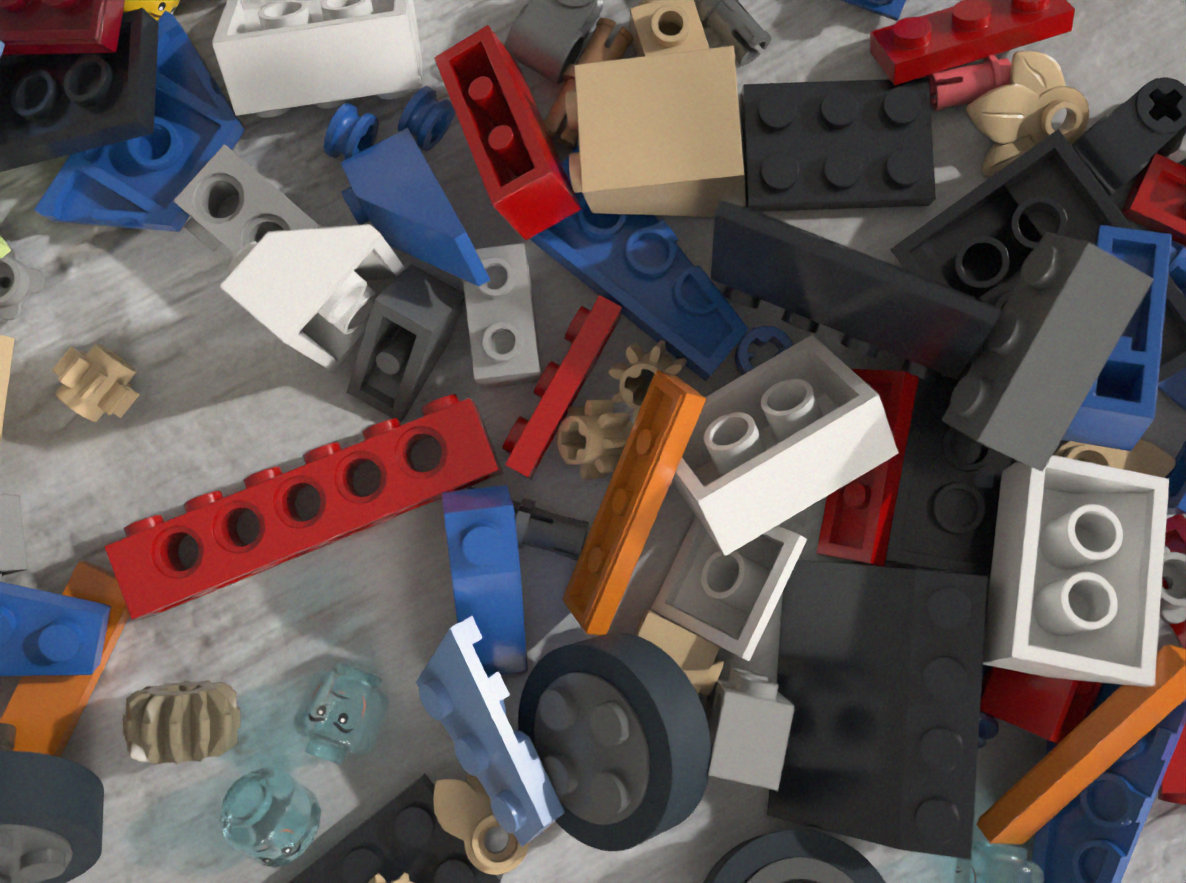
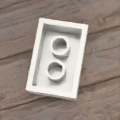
[672,335,898,556]

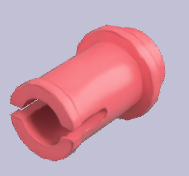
[928,55,1011,112]

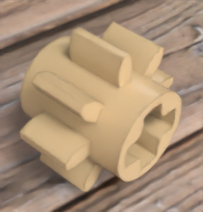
[608,340,687,420]
[52,343,140,422]
[557,399,633,480]

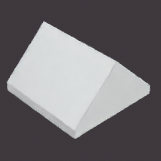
[651,516,807,661]

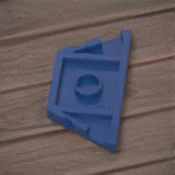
[34,10,246,232]

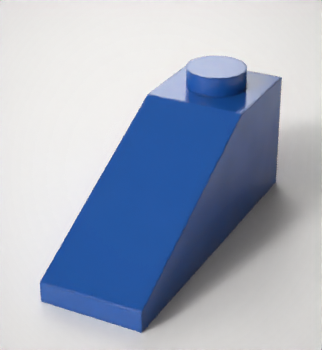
[340,128,490,286]
[1061,225,1172,451]
[442,485,528,676]

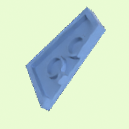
[416,616,565,847]

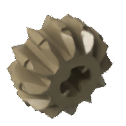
[123,680,241,765]

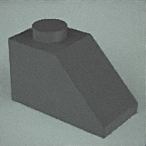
[347,264,465,423]

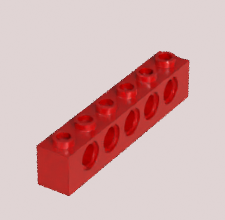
[104,394,504,620]

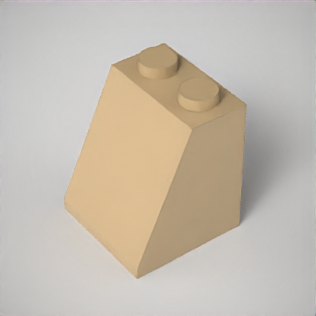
[565,46,746,217]

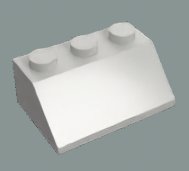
[212,0,423,118]
[220,225,406,372]
[983,455,1169,687]

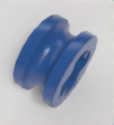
[397,86,455,151]
[323,103,379,160]
[735,325,793,376]

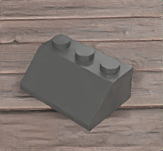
[941,232,1153,472]

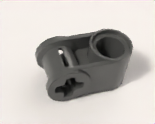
[504,0,603,85]

